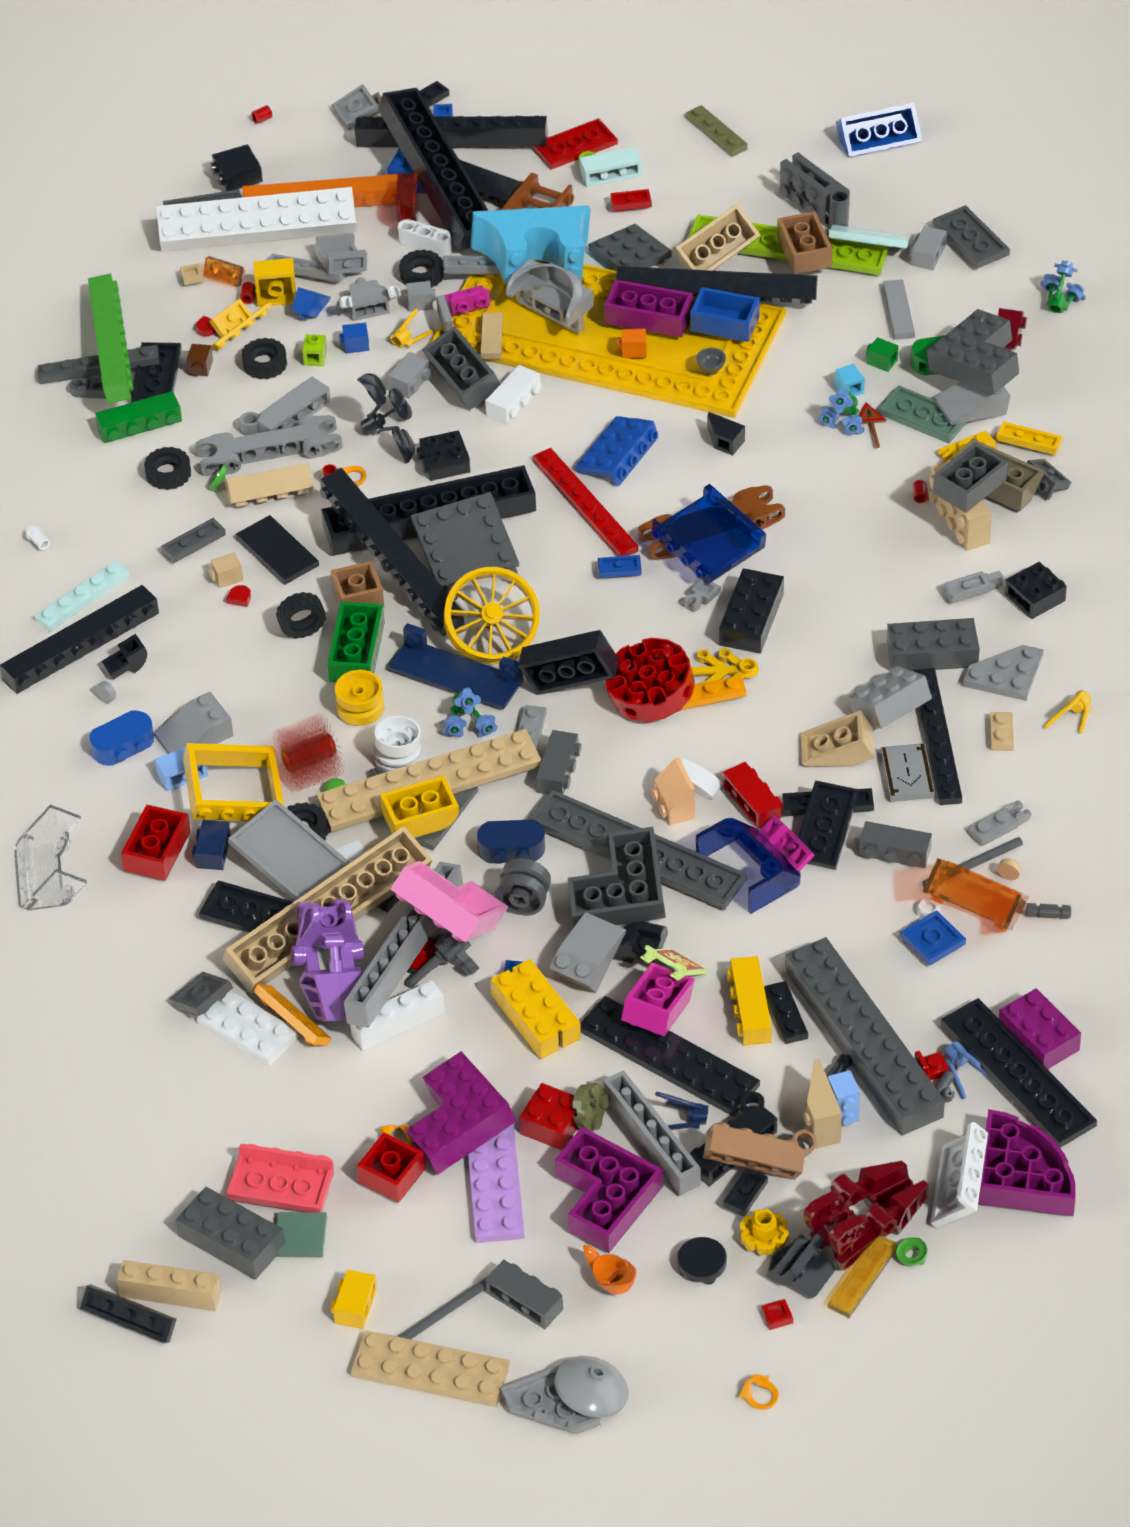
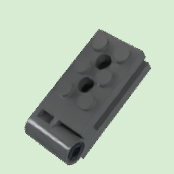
[780,152,850,229]

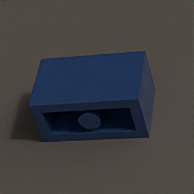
[192,820,231,870]

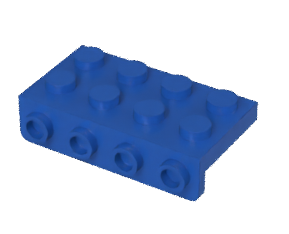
[575,416,658,486]

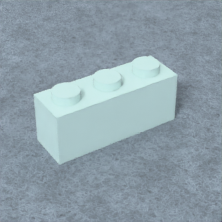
[580,147,642,187]

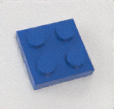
[900,910,966,966]

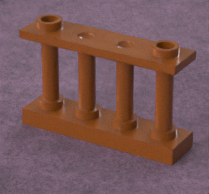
[501,173,574,210]

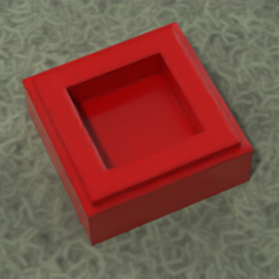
[762,1299,794,1330]

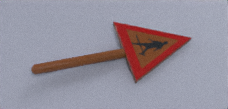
[859,402,887,448]

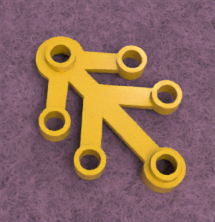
[692,648,759,684]

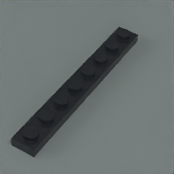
[913,668,962,805]

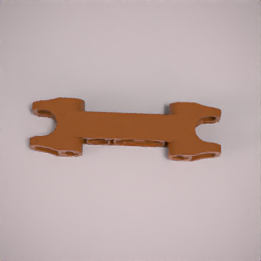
[637,485,785,560]

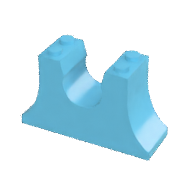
[471,205,591,284]

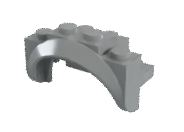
[506,259,593,334]

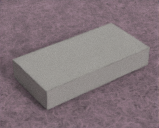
[436,295,453,333]

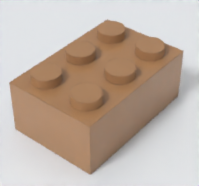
[777,211,833,274]

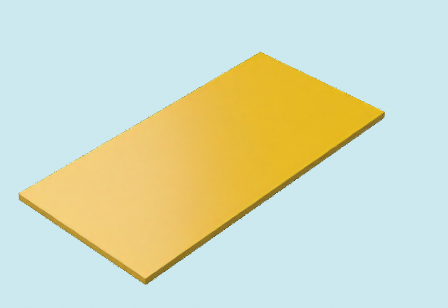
[430,253,787,418]

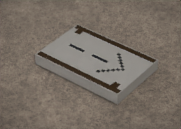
[880,743,935,802]

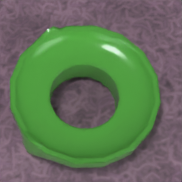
[208,465,228,491]
[896,1237,928,1266]

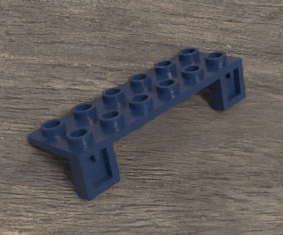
[389,623,524,709]

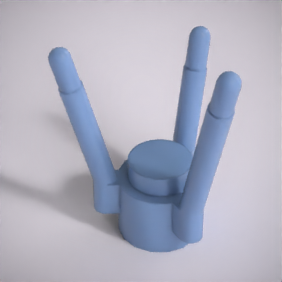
[945,1042,989,1099]

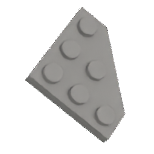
[963,645,1044,701]
[500,1365,601,1434]

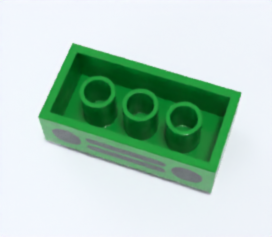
[327,602,385,682]

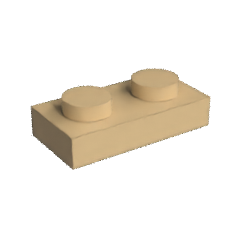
[990,712,1014,751]

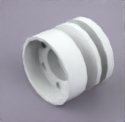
[374,716,421,772]

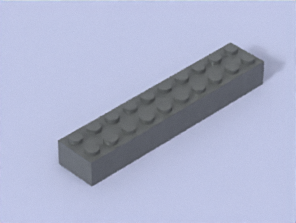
[785,937,945,1136]

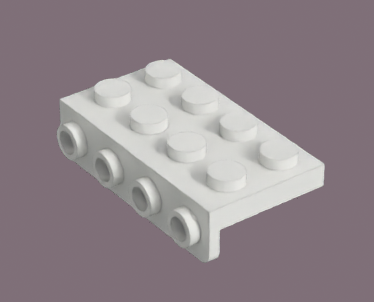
[930,1122,988,1228]

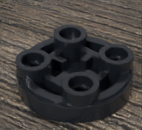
[677,1237,727,1285]

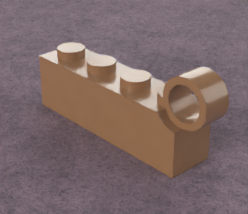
[703,1123,817,1180]

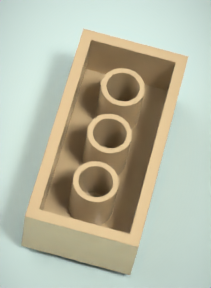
[928,460,992,551]

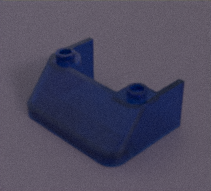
[696,818,801,914]

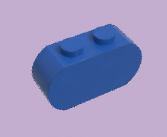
[89,710,154,766]

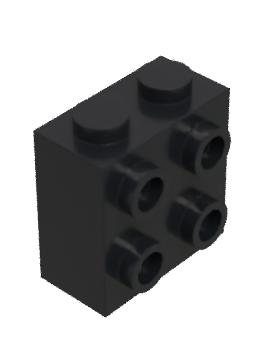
[210,144,263,191]
[417,430,470,481]
[1005,561,1067,619]

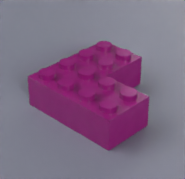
[406,1051,517,1175]
[555,1127,663,1253]

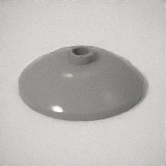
[554,1356,629,1418]

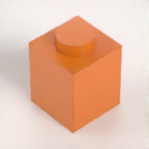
[618,329,647,358]

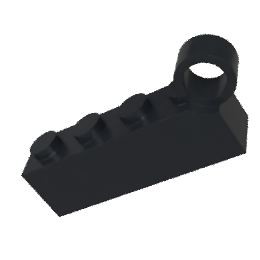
[690,1091,777,1187]

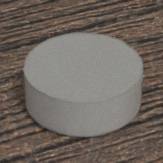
[95,681,116,704]

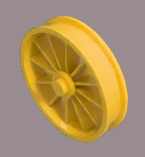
[444,567,540,664]

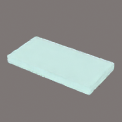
[829,225,911,249]

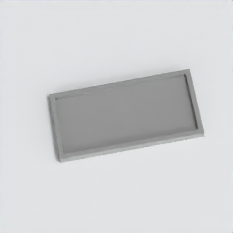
[228,799,350,901]

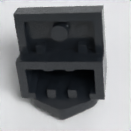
[766,1234,835,1299]

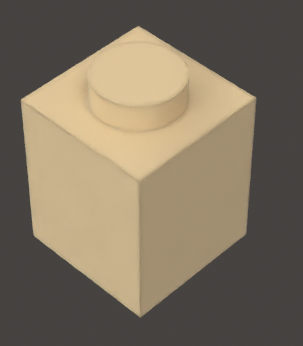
[209,552,244,588]

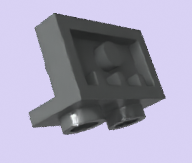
[1027,459,1071,500]

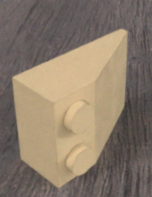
[801,710,874,767]
[803,1058,842,1149]

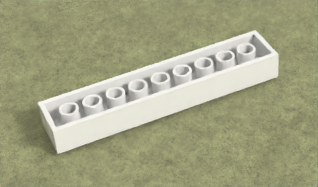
[156,187,357,252]

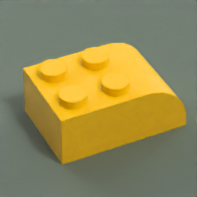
[380,775,459,838]

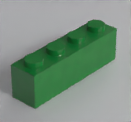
[95,391,182,443]

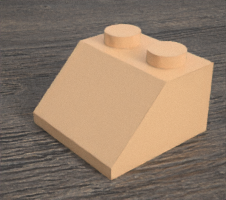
[652,757,695,825]

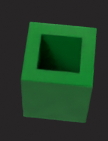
[865,337,899,372]

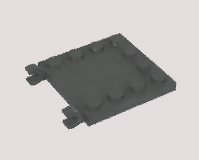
[411,492,519,600]

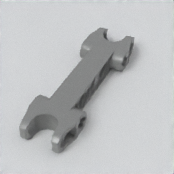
[195,415,342,476]

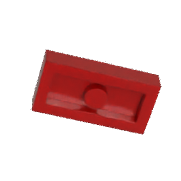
[610,189,652,212]

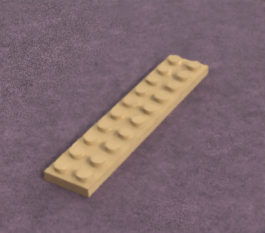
[316,729,542,832]

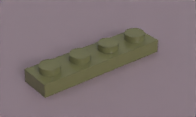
[686,105,748,157]

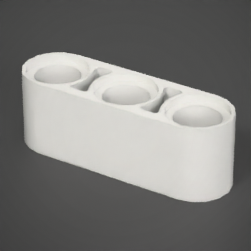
[398,219,451,256]

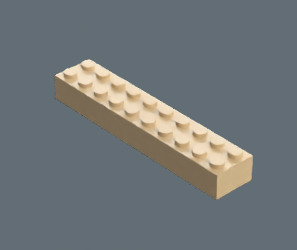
[222,826,432,994]

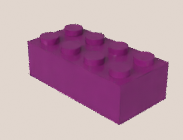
[604,279,693,337]

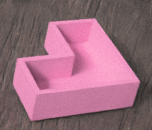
[390,861,508,942]

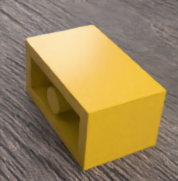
[331,1269,377,1329]

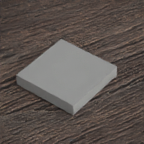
[332,84,379,130]

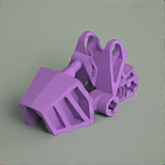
[291,898,364,1021]

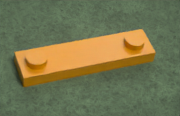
[253,984,331,1046]

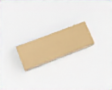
[481,313,503,359]

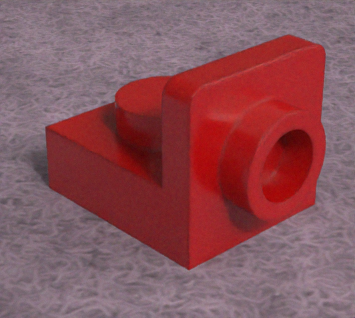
[914,1051,950,1081]

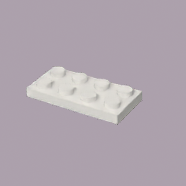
[197,990,299,1066]

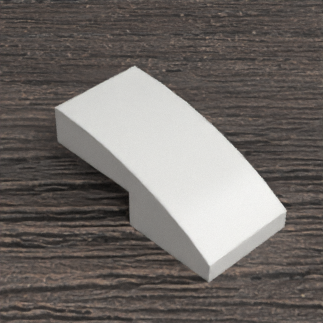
[681,758,723,800]

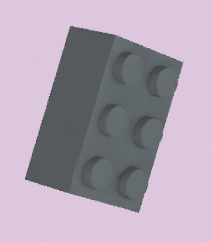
[933,442,1008,513]

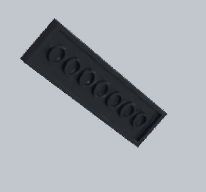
[580,996,760,1117]
[941,998,1097,1148]

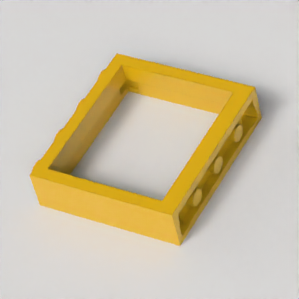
[183,743,284,822]

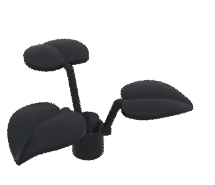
[357,373,415,464]

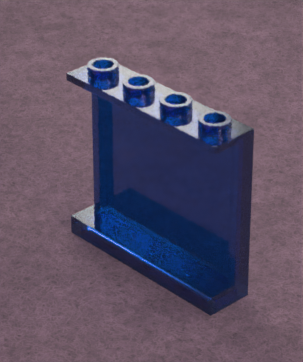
[652,484,766,584]

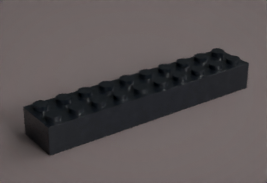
[378,88,489,250]
[321,465,536,555]

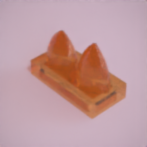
[203,256,245,287]

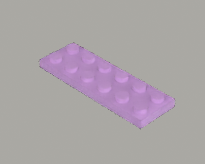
[468,1124,525,1243]

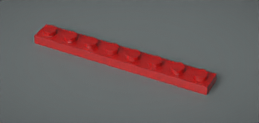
[533,447,639,556]

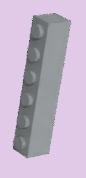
[603,1070,701,1196]

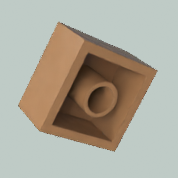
[331,561,384,608]

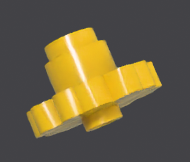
[740,1209,789,1255]

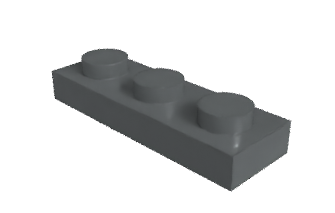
[161,518,226,563]

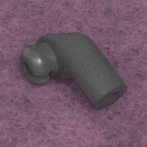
[935,1070,955,1103]

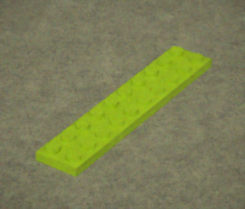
[689,214,889,275]

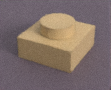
[180,263,204,285]

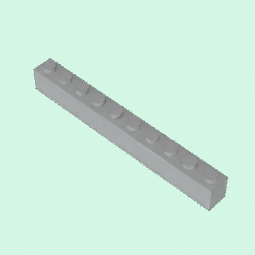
[344,862,463,1028]

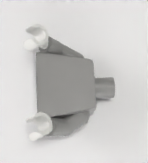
[340,277,401,321]

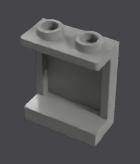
[315,233,367,275]

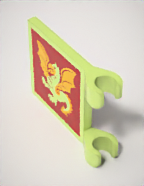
[640,945,709,981]

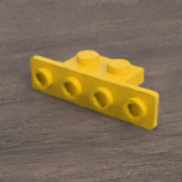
[209,299,272,350]

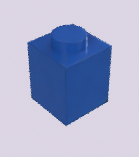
[339,322,369,353]

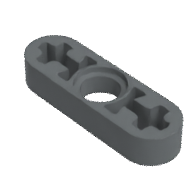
[70,378,106,399]

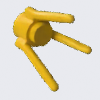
[390,308,435,348]
[1044,690,1092,733]

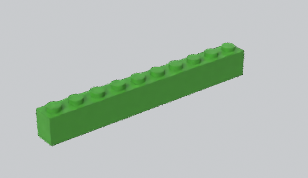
[88,273,134,404]

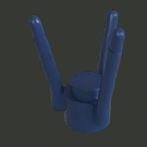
[655,1092,709,1130]

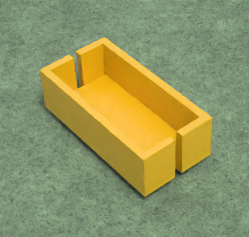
[491,959,581,1060]

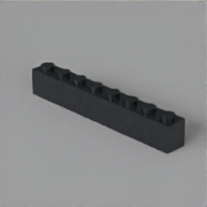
[0,585,159,694]

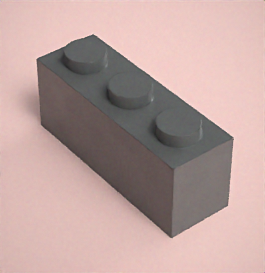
[536,730,582,795]
[859,821,932,868]
[485,1259,563,1329]

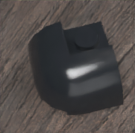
[613,921,668,964]

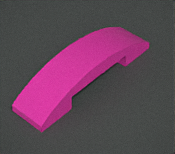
[759,815,815,872]

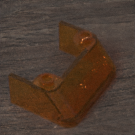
[923,858,1030,932]

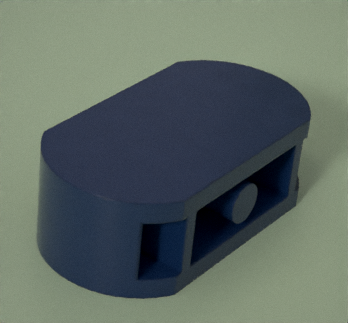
[477,819,546,863]

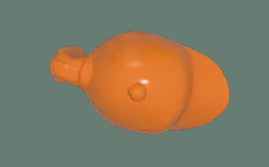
[583,1245,637,1295]

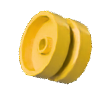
[335,670,384,726]

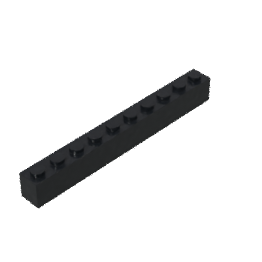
[354,115,548,147]
[616,266,818,304]
[320,467,464,637]

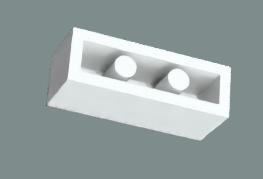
[485,365,541,424]

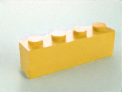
[726,956,772,1046]

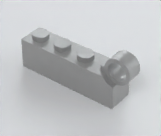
[240,376,331,435]

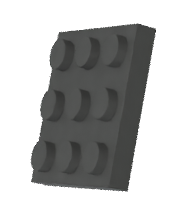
[589,224,672,271]

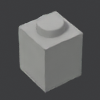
[406,281,436,312]

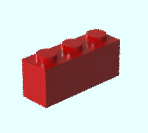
[723,761,783,829]

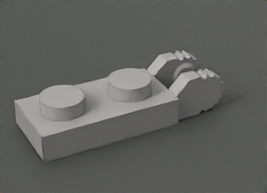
[968,800,1032,846]

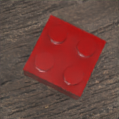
[519,1082,578,1150]
[357,1132,426,1203]

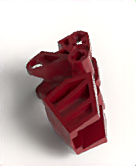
[803,1160,929,1270]

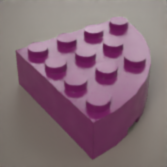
[978,1109,1076,1216]

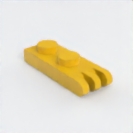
[938,430,996,462]

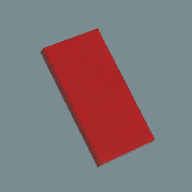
[532,118,618,170]

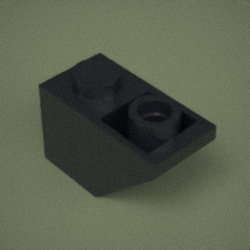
[707,412,745,456]

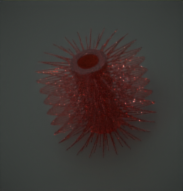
[273,713,345,792]

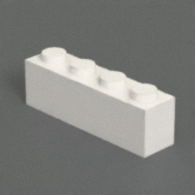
[350,980,445,1051]

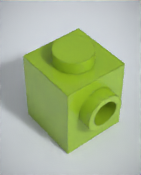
[302,334,327,366]

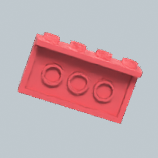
[227,1144,334,1212]

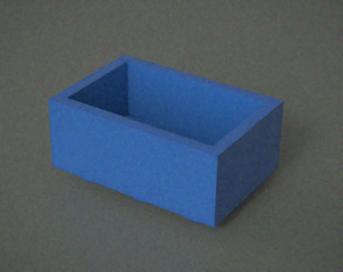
[690,287,760,342]

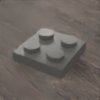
[169,971,233,1016]

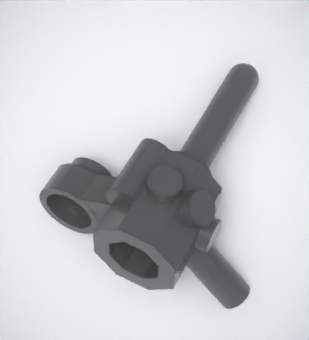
[407,931,480,987]

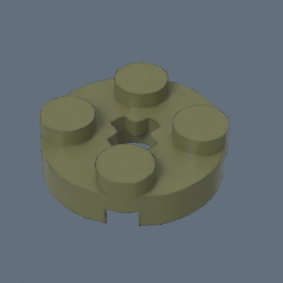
[573,1081,610,1130]

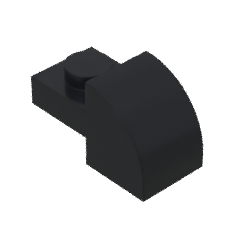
[102,633,147,680]

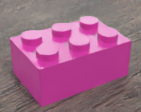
[621,963,695,1036]

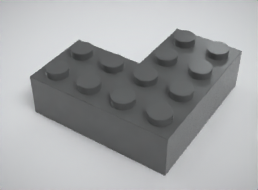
[927,309,1019,394]
[567,827,666,927]

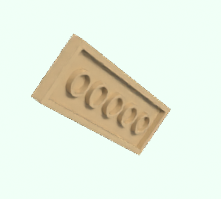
[351,1330,510,1407]

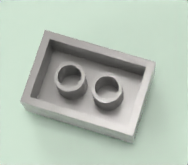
[848,667,932,729]

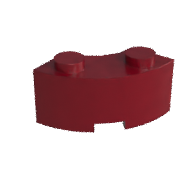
[998,308,1027,349]

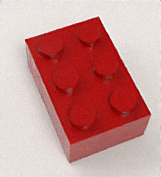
[121,804,191,881]

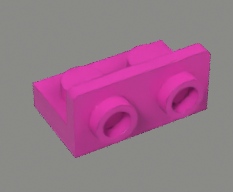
[444,285,490,316]

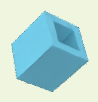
[835,364,865,396]

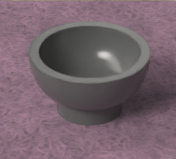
[696,348,726,375]

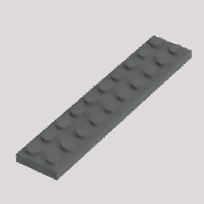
[529,790,747,910]

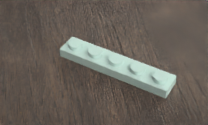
[35,560,130,632]

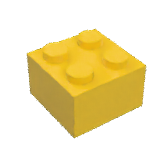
[253,258,296,307]

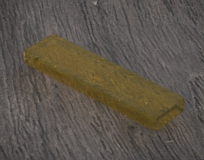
[828,1236,898,1318]

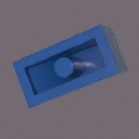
[291,287,331,319]

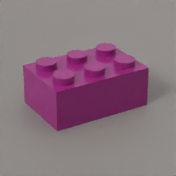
[999,988,1081,1069]

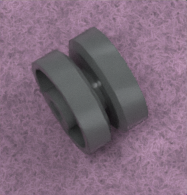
[495,858,551,916]

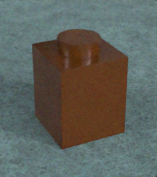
[186,344,213,376]

